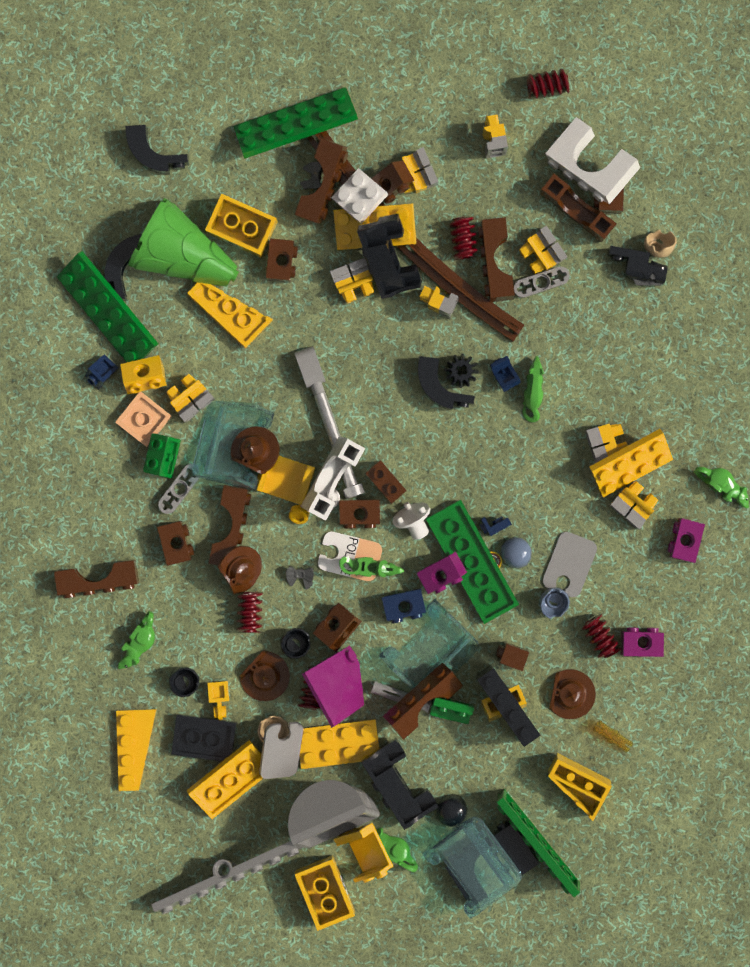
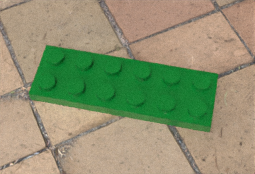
[233,87,358,159]
[57,251,159,362]
[426,500,519,624]
[497,789,580,897]

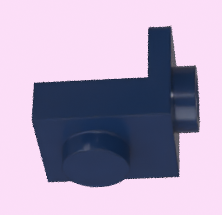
[490,356,521,392]

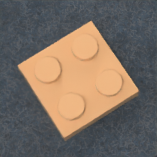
[115,392,172,447]

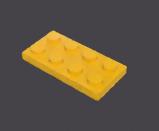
[333,203,417,250]
[589,429,673,497]
[300,719,379,769]
[187,740,263,819]

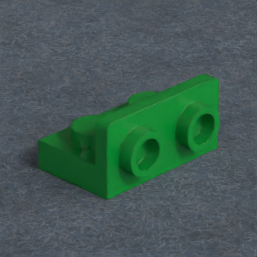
[143,433,181,478]
[430,697,474,724]

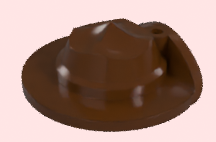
[230,426,280,474]
[218,546,262,594]
[239,650,290,701]
[549,669,596,719]

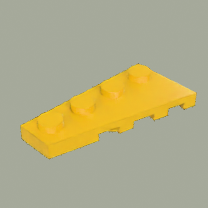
[187,282,273,349]
[116,709,157,791]

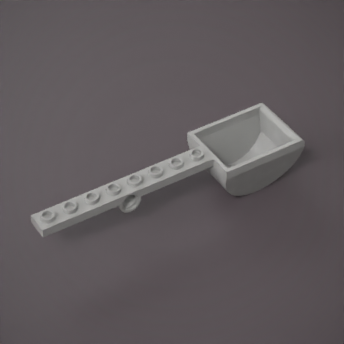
[151,780,380,914]

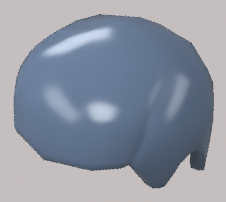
[501,537,532,569]
[539,587,570,619]

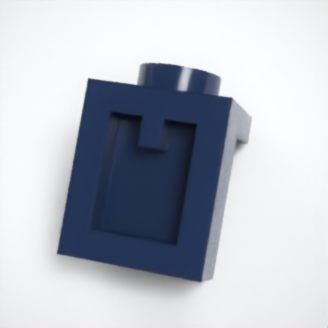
[85,354,119,389]
[479,516,512,536]

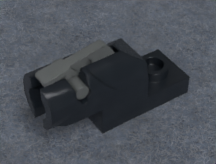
[607,246,668,286]

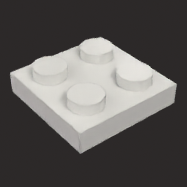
[331,168,388,224]

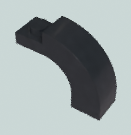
[125,125,190,175]
[105,234,142,301]
[418,356,475,410]

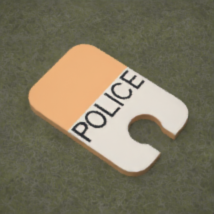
[318,532,382,581]

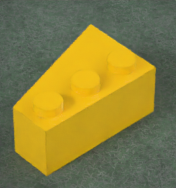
[548,753,612,821]

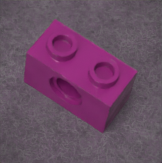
[667,518,705,563]
[417,552,467,594]
[621,627,664,657]

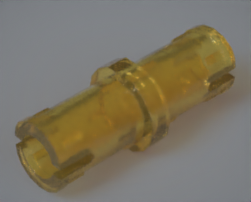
[593,720,633,753]

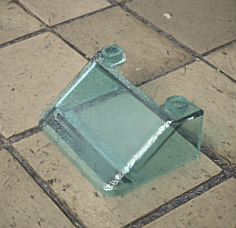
[192,401,274,490]
[379,599,479,689]
[422,817,522,919]

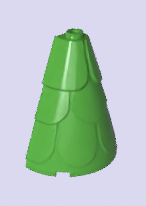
[128,198,239,287]

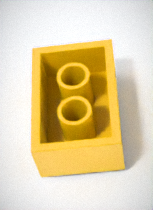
[205,194,278,258]
[295,855,355,931]

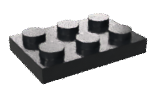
[171,714,237,761]

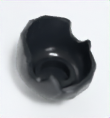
[280,628,311,659]
[169,667,200,697]
[436,794,467,827]

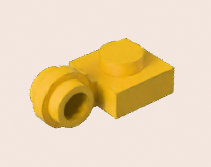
[207,681,229,720]

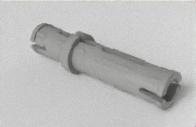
[371,681,432,713]

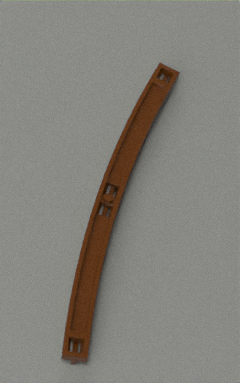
[306,131,524,342]

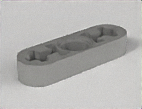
[514,267,570,298]
[158,464,201,514]

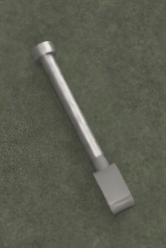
[294,346,365,499]

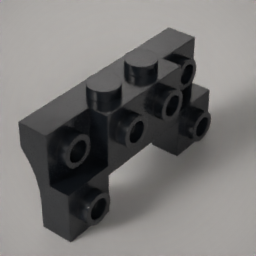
[357,214,422,299]
[361,737,438,830]

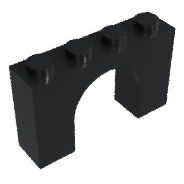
[475,665,541,747]
[444,821,539,908]

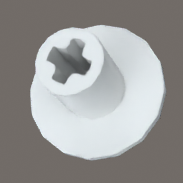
[392,502,430,540]

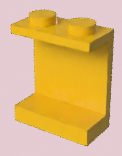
[255,456,316,505]
[334,823,393,883]

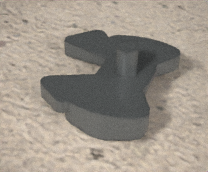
[300,162,322,190]
[286,566,314,590]

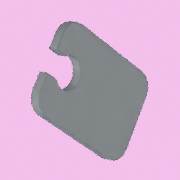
[543,532,597,597]
[259,722,303,779]

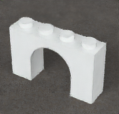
[545,117,640,204]
[301,436,365,521]

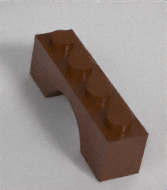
[295,138,348,223]
[540,174,617,243]
[478,217,515,302]
[208,485,252,565]
[54,560,139,599]
[383,662,463,740]

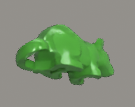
[522,356,544,423]
[694,467,749,508]
[339,556,404,577]
[118,611,155,669]
[376,828,418,873]

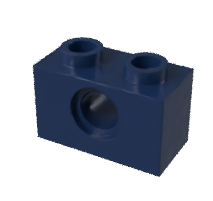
[382,588,426,624]

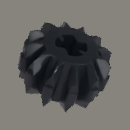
[444,354,479,388]

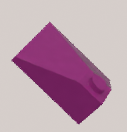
[302,645,364,728]

